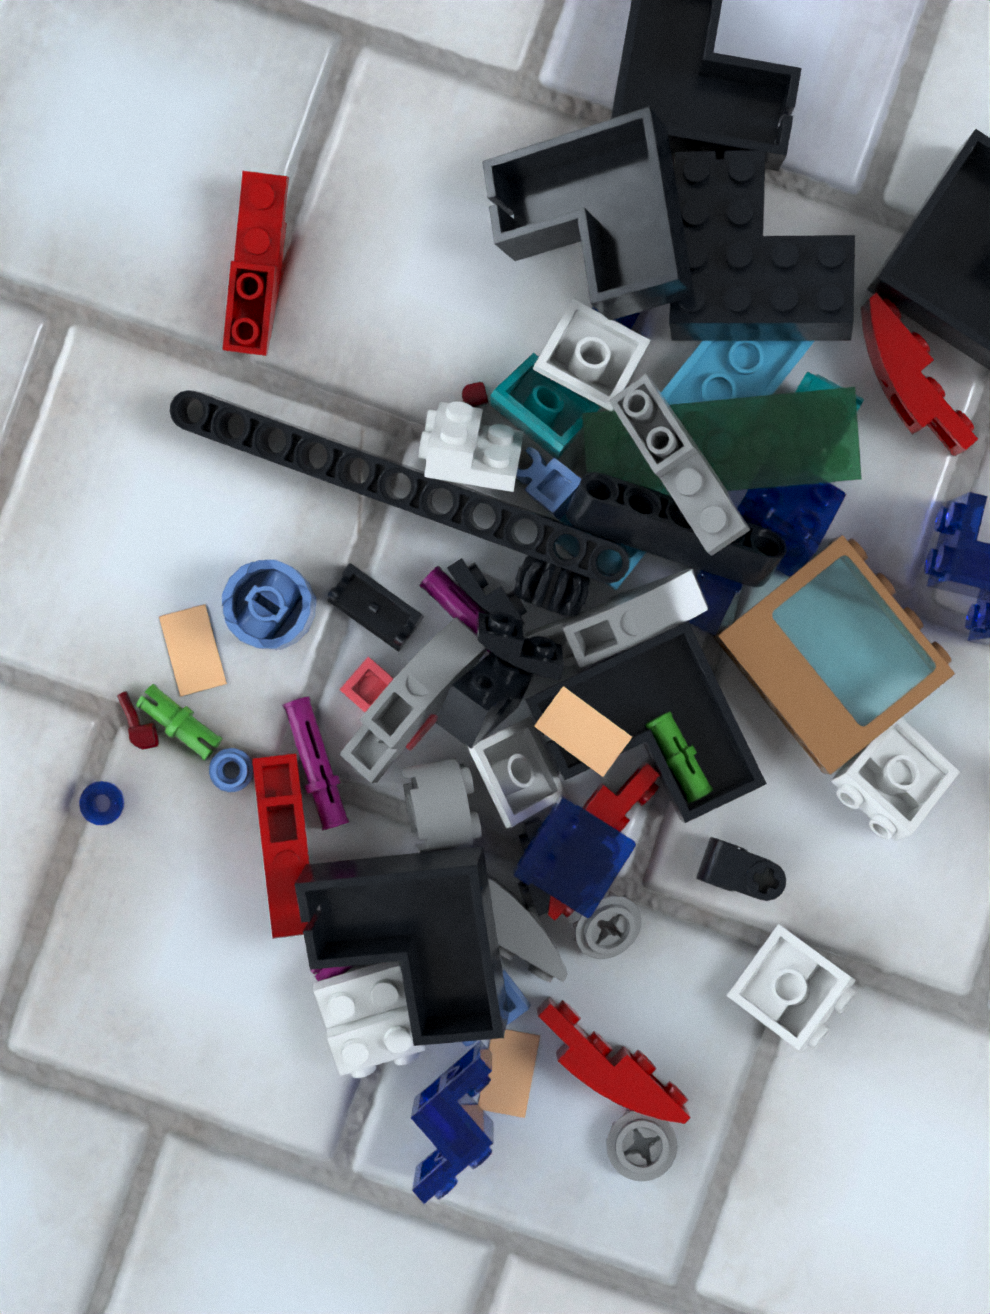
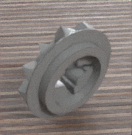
[572,891,641,959]
[606,1111,677,1181]

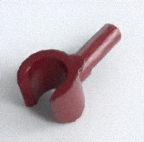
[462,382,489,408]
[117,691,159,750]

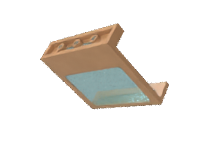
[713,535,955,775]

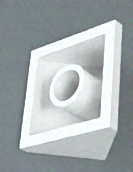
[533,299,651,412]
[468,717,568,829]

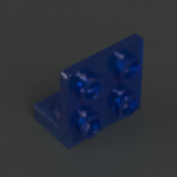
[736,449,846,577]
[513,794,636,918]

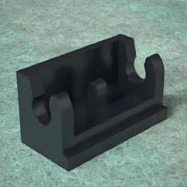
[327,563,424,652]

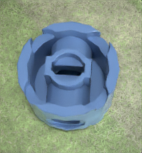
[222,560,317,650]

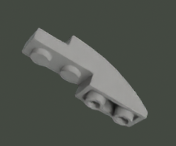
[609,374,750,556]
[525,567,708,677]
[339,618,488,783]
[487,873,568,982]

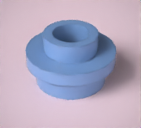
[209,748,254,792]

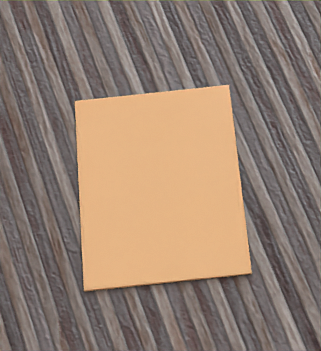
[159,604,227,697]
[534,686,632,777]
[478,1029,540,1118]

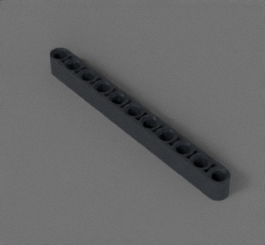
[169,390,631,583]

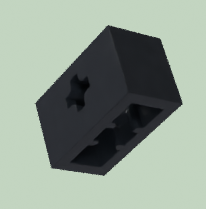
[436,652,534,749]

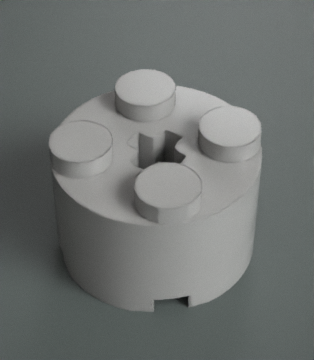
[402,758,482,853]

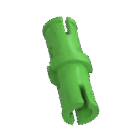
[136,684,223,761]
[645,711,713,803]

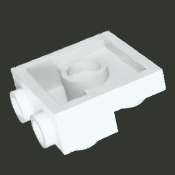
[418,401,524,492]
[831,718,960,842]
[727,924,857,1052]
[313,961,426,1078]

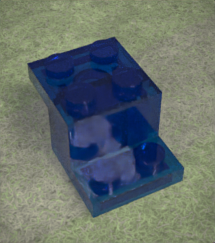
[924,492,990,645]
[411,1040,494,1204]

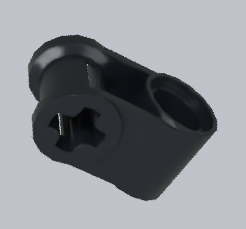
[696,836,786,901]

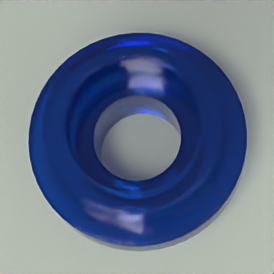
[79,781,125,825]

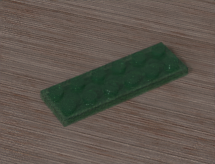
[582,387,862,496]

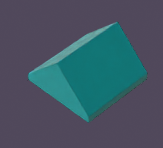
[490,352,601,460]

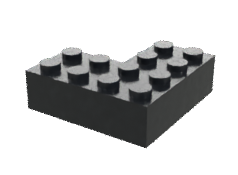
[610,0,802,171]
[482,106,695,320]
[867,129,990,370]
[669,150,855,341]
[525,621,767,823]
[295,846,509,1046]

